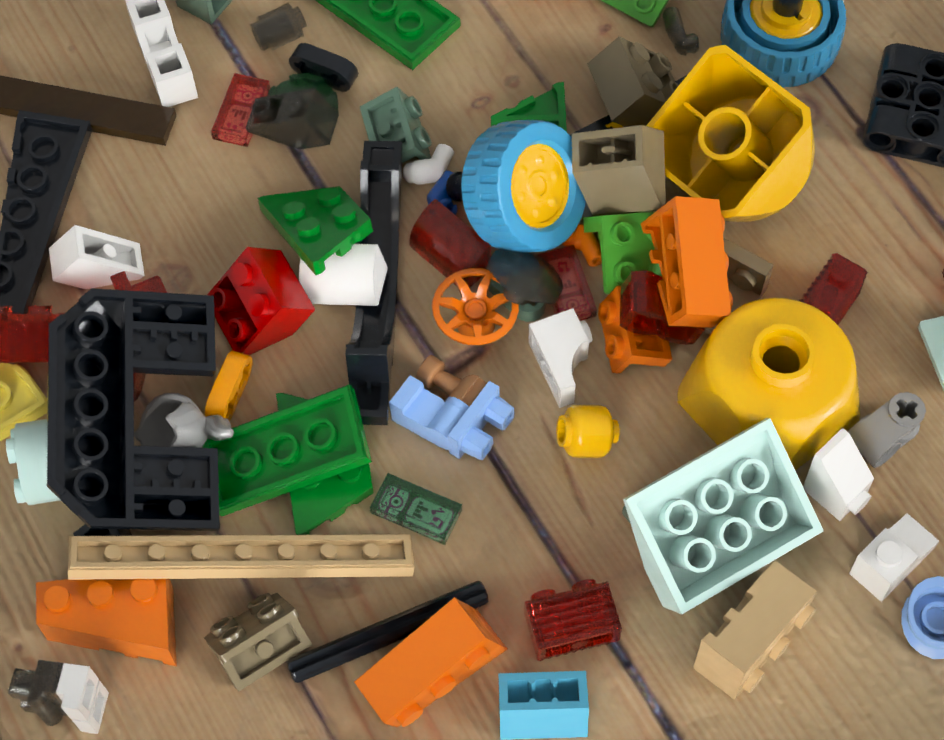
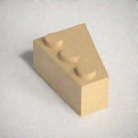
[693,560,817,700]

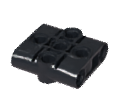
[862,43,944,167]

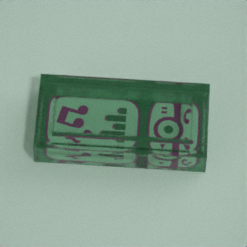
[370,473,463,545]

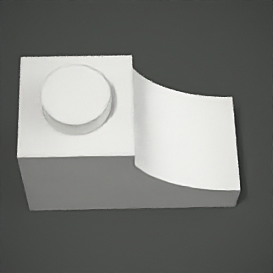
[528,308,593,408]
[849,513,939,602]

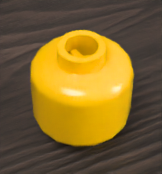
[556,405,620,458]

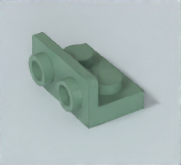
[360,87,432,163]

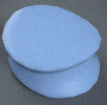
[901,576,944,659]

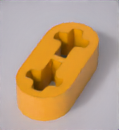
[205,350,253,422]

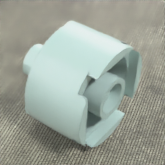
[6,419,61,506]

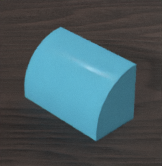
[498,671,589,740]

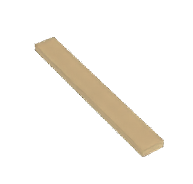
[68,534,415,580]

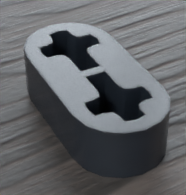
[289,43,359,92]

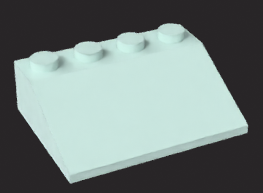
[623,418,824,614]

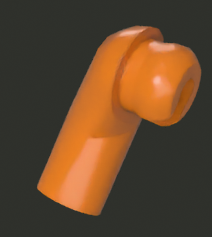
[562,224,602,267]

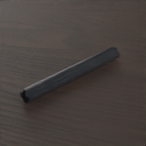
[287,581,488,683]

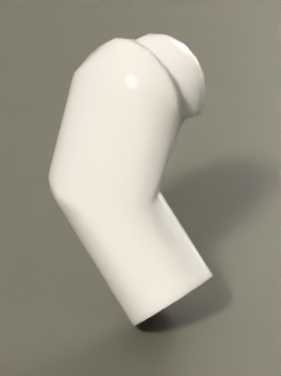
[403,144,454,185]

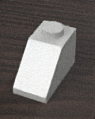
[49,225,145,289]
[803,428,874,521]

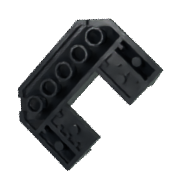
[46,288,220,531]

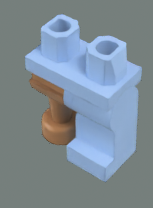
[389,355,514,460]

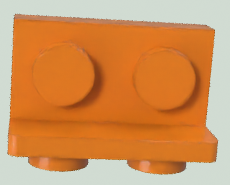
[598,286,673,374]

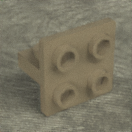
[204,593,312,692]

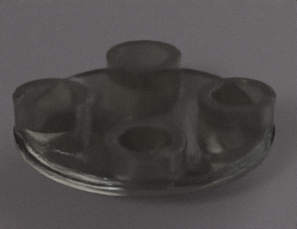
[487,249,563,304]

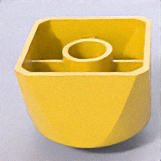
[646,45,815,222]
[677,298,860,470]

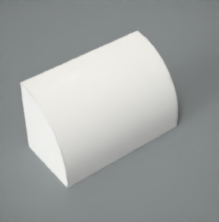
[299,244,388,306]

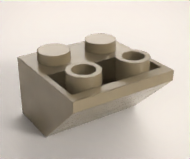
[587,37,679,127]
[572,125,666,216]

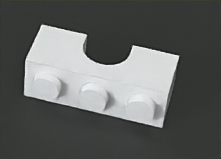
[125,0,198,107]

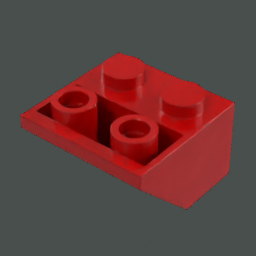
[207,247,315,355]

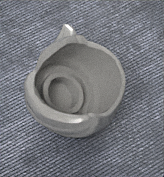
[134,393,234,448]

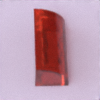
[409,199,491,288]

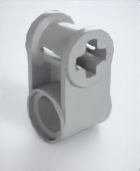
[848,392,926,468]

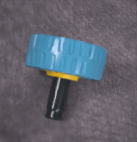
[720,0,847,87]
[446,120,586,252]

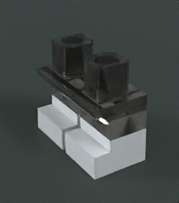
[8,660,109,734]

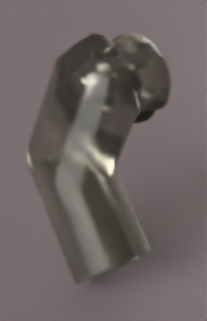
[662,7,699,56]

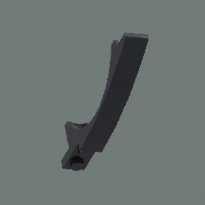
[345,141,402,425]

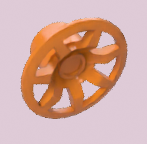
[432,268,519,345]

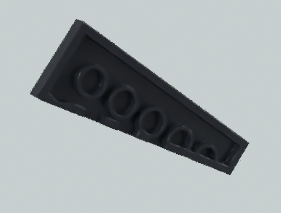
[0,110,93,321]

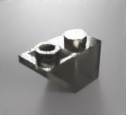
[245,88,339,150]

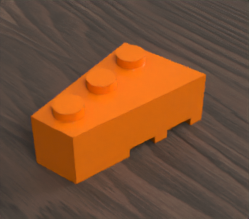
[640,196,733,328]
[36,579,177,666]
[354,597,508,727]

